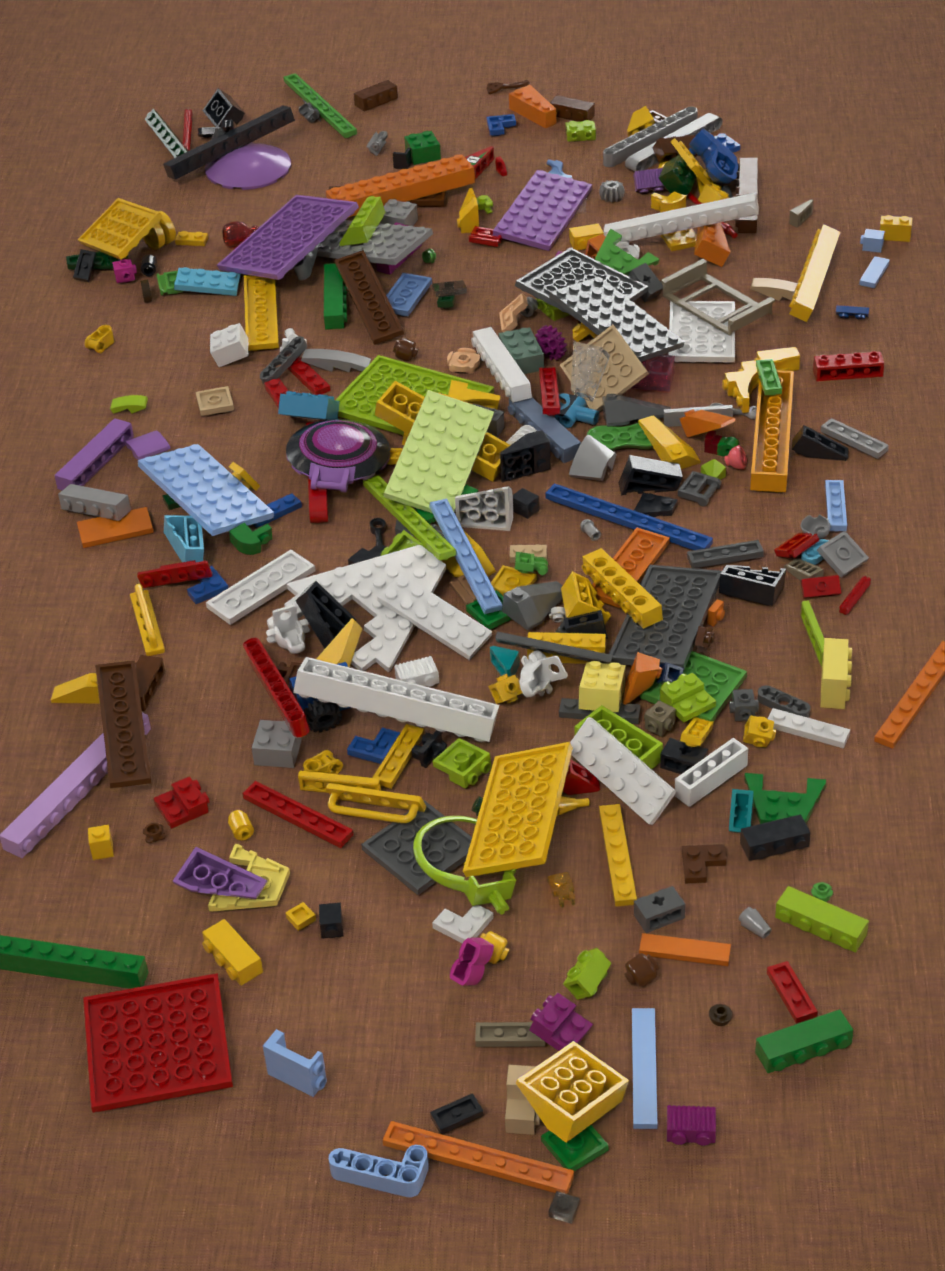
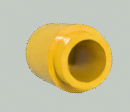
[228,810,254,841]

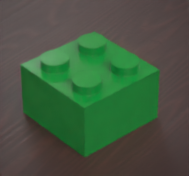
[404,131,441,165]

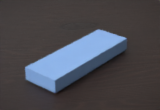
[859,256,890,288]

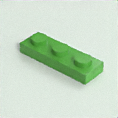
[756,359,782,396]

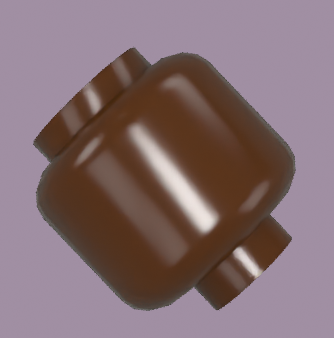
[393,338,418,362]
[624,953,659,987]

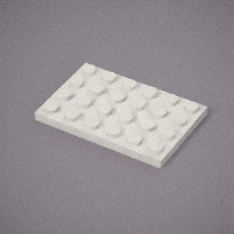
[668,301,735,363]

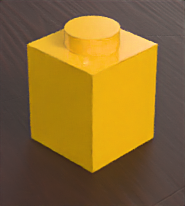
[88,824,114,860]

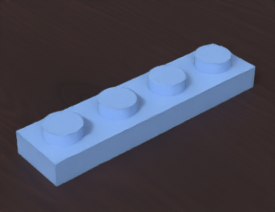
[825,480,847,532]

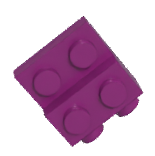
[529,993,593,1051]

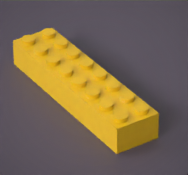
[375,381,510,482]

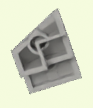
[569,435,616,481]

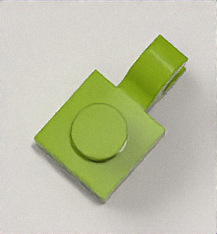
[477,195,493,214]

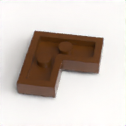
[681,844,726,884]

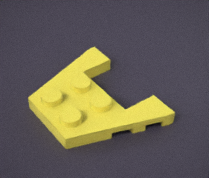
[208,844,290,912]

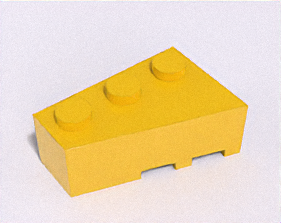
[561,571,611,624]

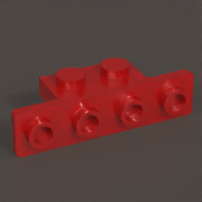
[137,560,212,588]

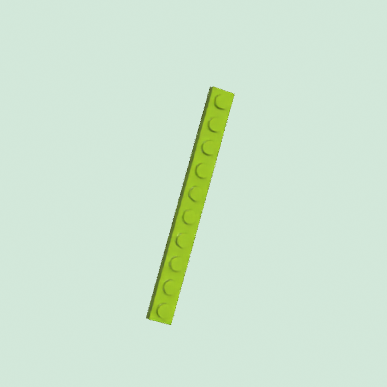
[363,475,456,561]

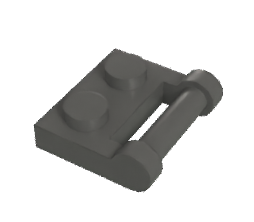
[678,471,722,507]

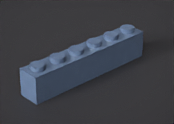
[508,398,581,463]

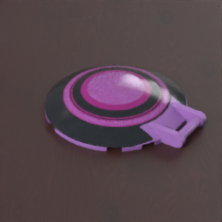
[286,419,390,492]

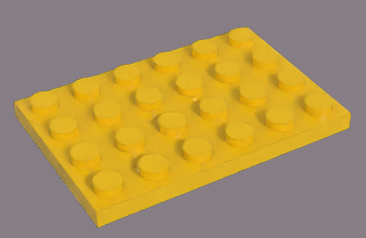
[78,198,163,260]

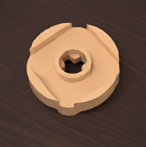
[447,348,480,374]

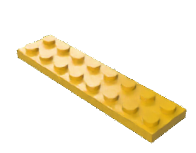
[244,275,279,351]

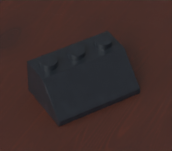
[202,88,245,127]

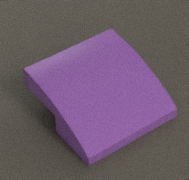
[125,430,170,460]

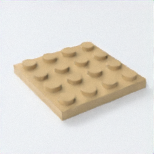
[560,324,649,411]

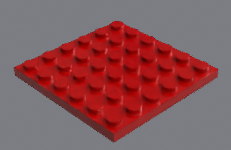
[83,973,233,1113]

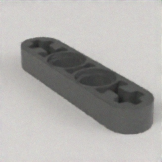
[260,336,307,384]

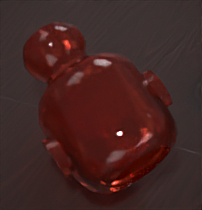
[222,220,259,249]

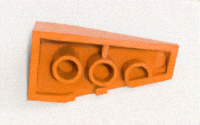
[679,409,736,437]

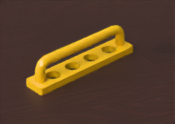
[130,584,165,656]
[326,783,426,824]

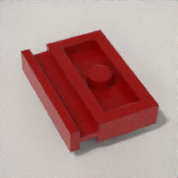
[469,226,503,247]
[774,533,819,558]

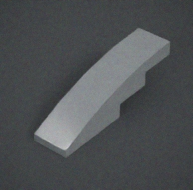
[301,349,371,372]

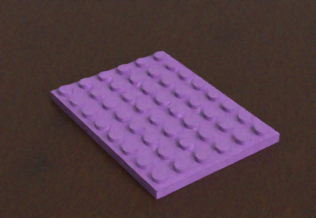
[217,195,359,280]

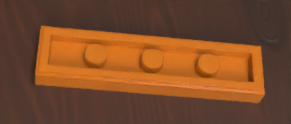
[639,933,731,966]

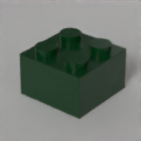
[658,155,697,195]

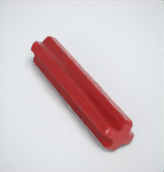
[839,576,871,615]

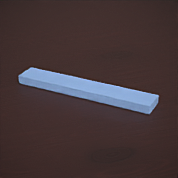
[632,1008,657,1129]

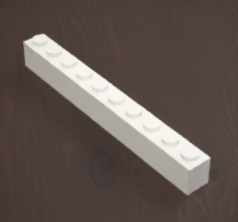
[603,193,759,243]

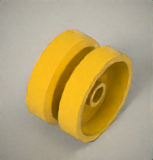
[143,211,176,250]

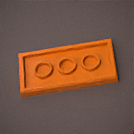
[77,507,154,548]

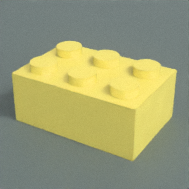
[820,638,852,709]
[579,661,626,712]

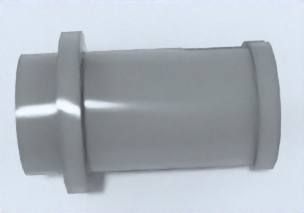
[580,519,601,541]

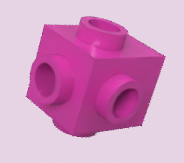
[112,259,137,283]

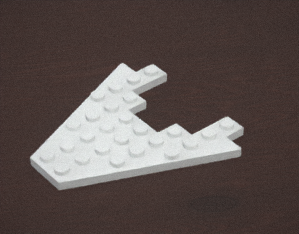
[284,545,446,672]

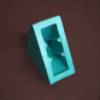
[490,646,520,677]
[729,789,754,832]

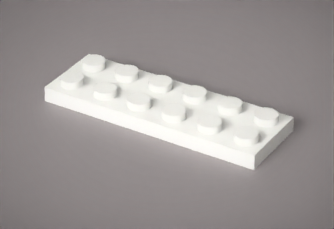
[206,550,315,625]
[377,573,492,660]
[570,717,677,825]

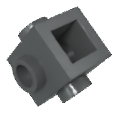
[729,689,759,721]

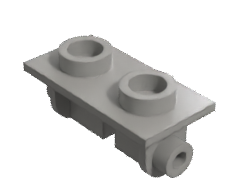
[366,131,388,156]

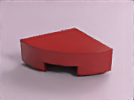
[495,156,507,176]

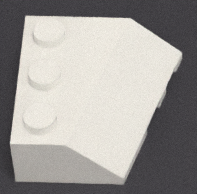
[455,486,513,531]

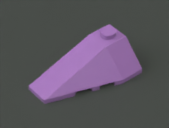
[173,847,267,899]

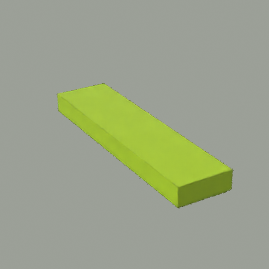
[801,600,824,667]

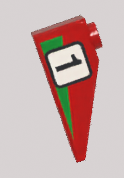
[465,146,494,179]

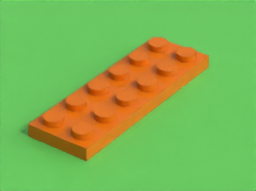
[592,527,670,608]

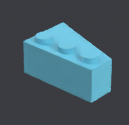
[164,515,204,562]

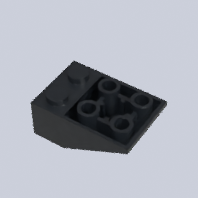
[500,430,551,482]

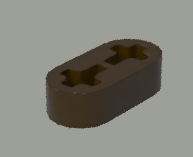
[140,279,152,303]

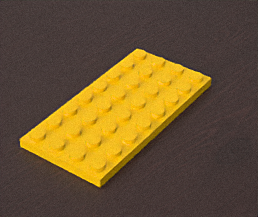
[463,742,573,877]

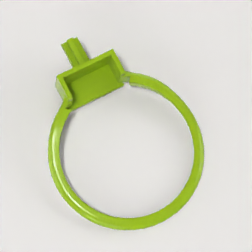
[413,816,517,915]

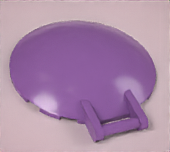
[205,142,291,190]

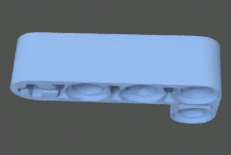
[328,1145,429,1197]

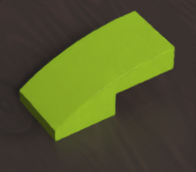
[110,395,148,414]

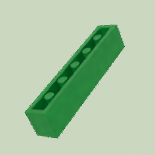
[324,264,347,330]

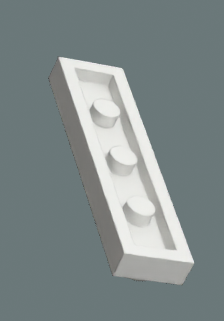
[768,708,850,748]

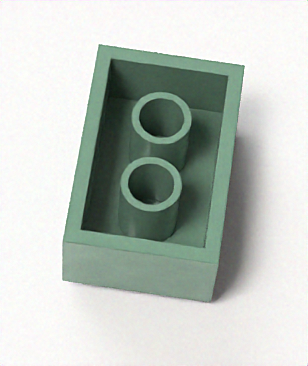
[498,327,544,374]

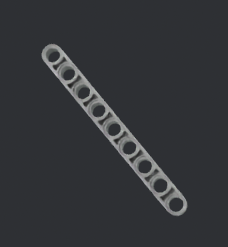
[603,107,698,167]
[625,113,723,172]

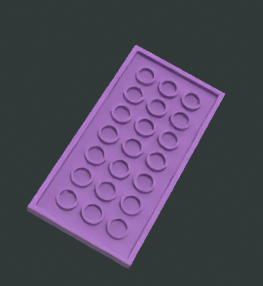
[493,170,592,251]

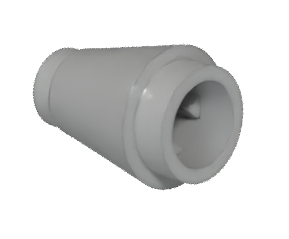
[738,907,772,939]

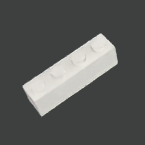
[675,738,748,807]

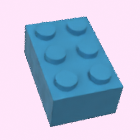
[278,391,340,420]

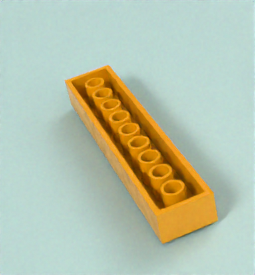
[750,370,794,492]

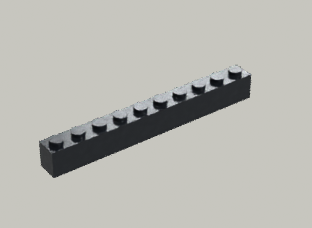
[163,105,295,180]

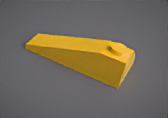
[457,188,479,234]
[638,415,701,469]

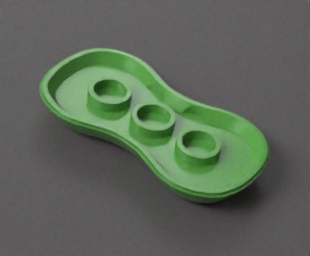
[586,423,653,451]

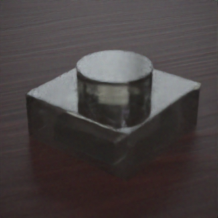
[548,1191,580,1224]

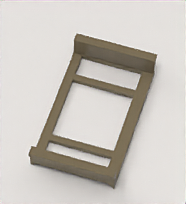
[661,259,775,336]

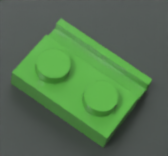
[157,270,183,295]

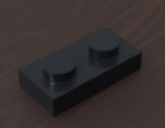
[73,249,97,282]
[430,1093,484,1135]

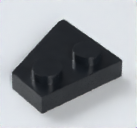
[634,492,678,517]

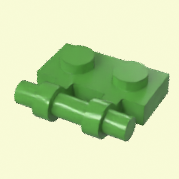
[515,551,548,575]

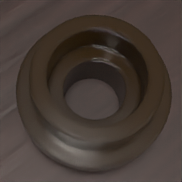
[709,1004,732,1026]

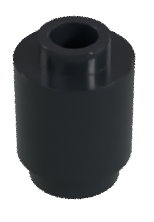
[141,255,157,277]

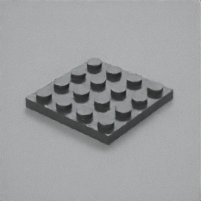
[361,800,472,895]

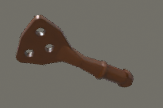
[487,80,530,94]

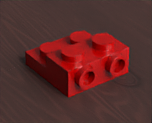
[154,776,210,829]

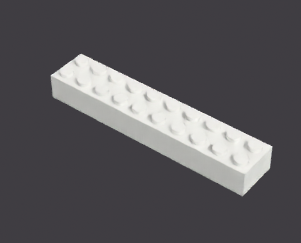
[293,657,499,742]

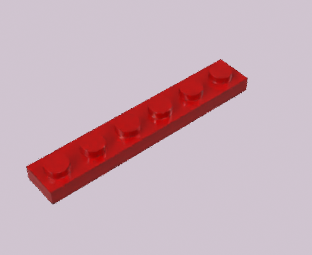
[539,367,560,416]
[242,781,354,848]

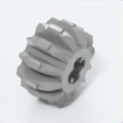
[599,180,625,203]

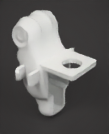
[266,604,310,654]
[519,650,568,697]

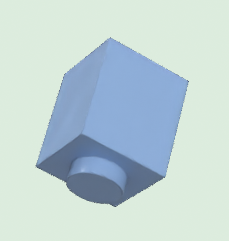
[860,229,885,253]

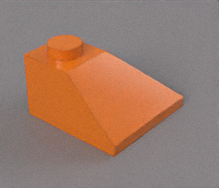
[623,652,662,705]

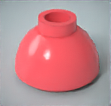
[725,445,747,470]

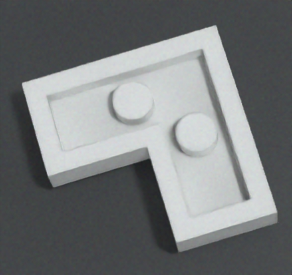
[432,905,494,943]

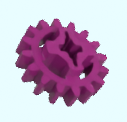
[535,325,567,360]

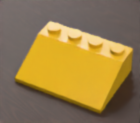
[516,1041,629,1143]

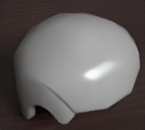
[800,514,831,539]

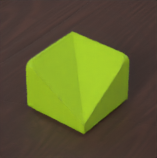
[701,459,726,480]

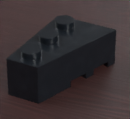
[618,455,683,496]
[719,565,786,606]

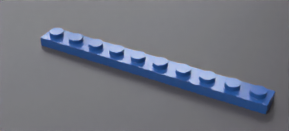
[545,483,713,550]

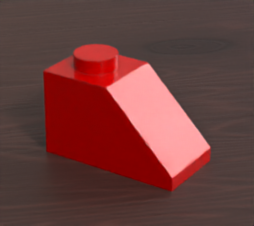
[562,759,600,795]

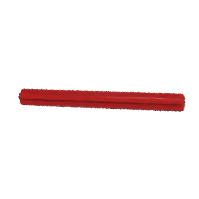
[182,109,192,151]

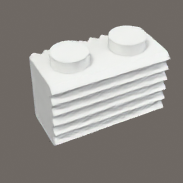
[394,656,439,687]

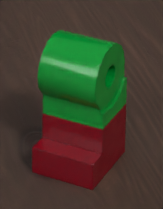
[704,430,740,456]

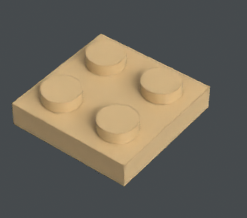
[195,386,234,416]

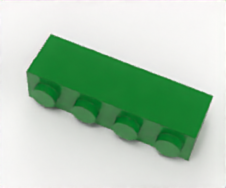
[755,1009,853,1073]

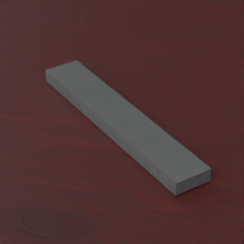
[496,631,613,664]

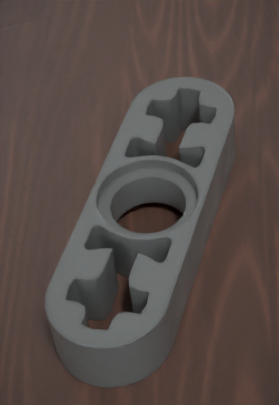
[757,685,811,718]

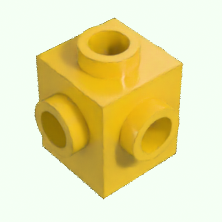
[488,674,522,704]
[743,715,776,748]

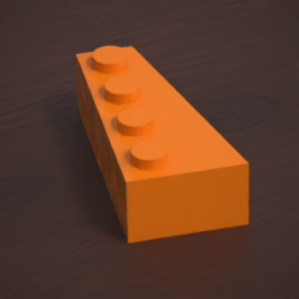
[694,222,730,267]

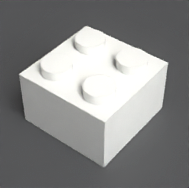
[210,323,248,367]

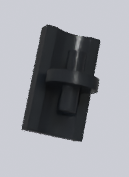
[412,730,447,768]

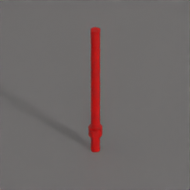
[687,193,738,238]

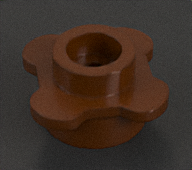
[143,823,166,843]

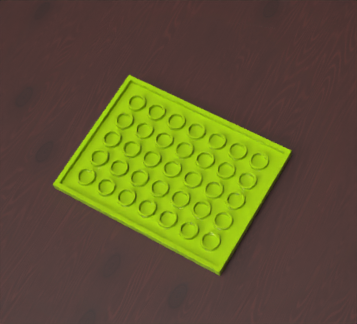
[336,355,494,435]

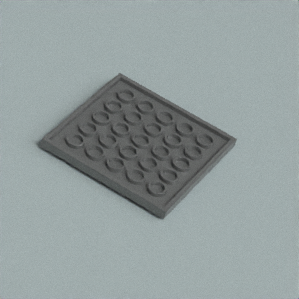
[515,248,649,318]

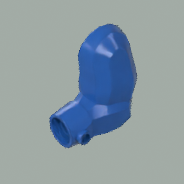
[689,128,738,184]

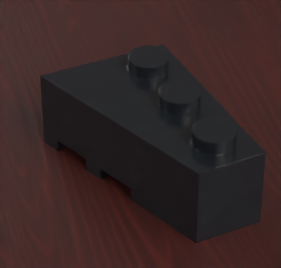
[295,581,357,649]

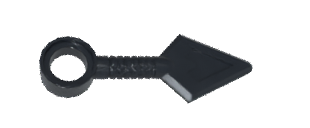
[369,518,387,556]

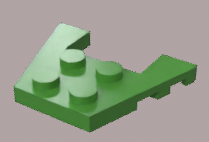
[595,229,659,276]

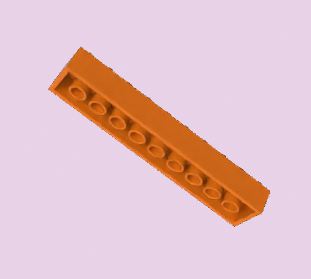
[326,154,475,217]

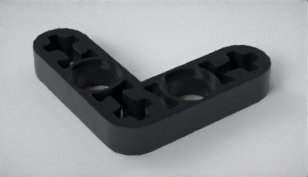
[198,120,237,137]

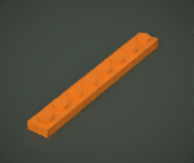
[874,641,945,749]
[383,1121,574,1196]

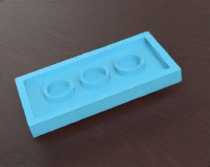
[174,267,240,296]

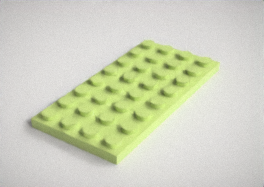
[383,390,494,513]

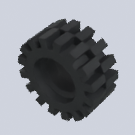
[304,700,342,733]

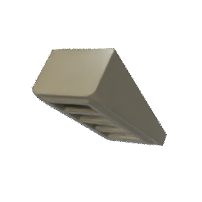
[789,199,814,228]
[784,558,824,580]

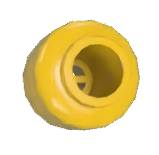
[480,931,510,964]

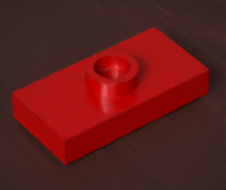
[800,575,841,599]

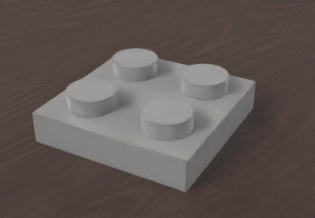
[817,531,869,578]

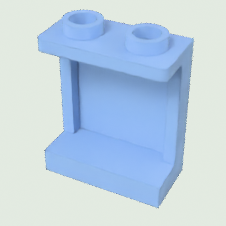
[263,1029,327,1097]

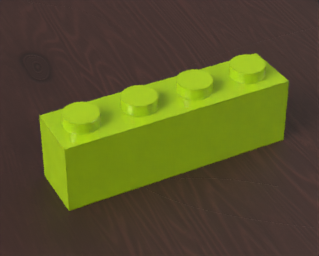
[775,886,869,953]

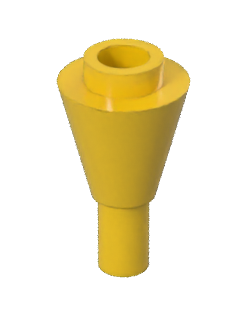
[557,796,589,816]

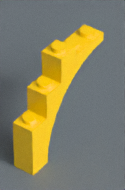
[722,347,800,413]
[402,380,500,445]

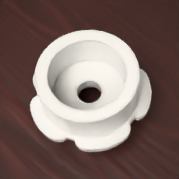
[549,607,566,623]

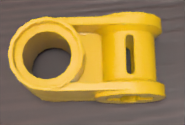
[84,325,115,353]
[303,750,343,774]

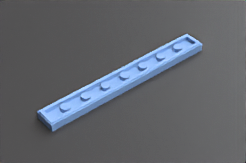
[429,499,502,614]

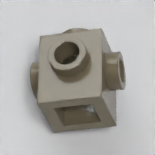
[644,701,676,737]

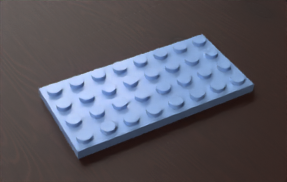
[138,444,274,536]

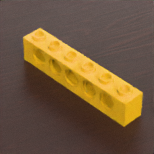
[582,548,663,629]

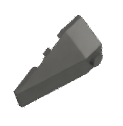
[602,393,671,427]
[502,581,563,631]

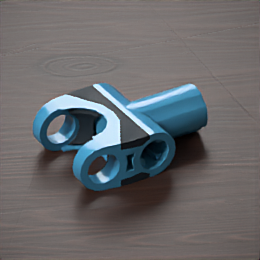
[554,393,599,428]

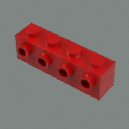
[813,351,884,382]

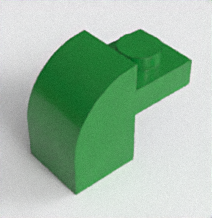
[229,522,272,555]

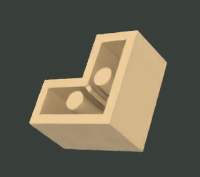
[505,1065,540,1135]

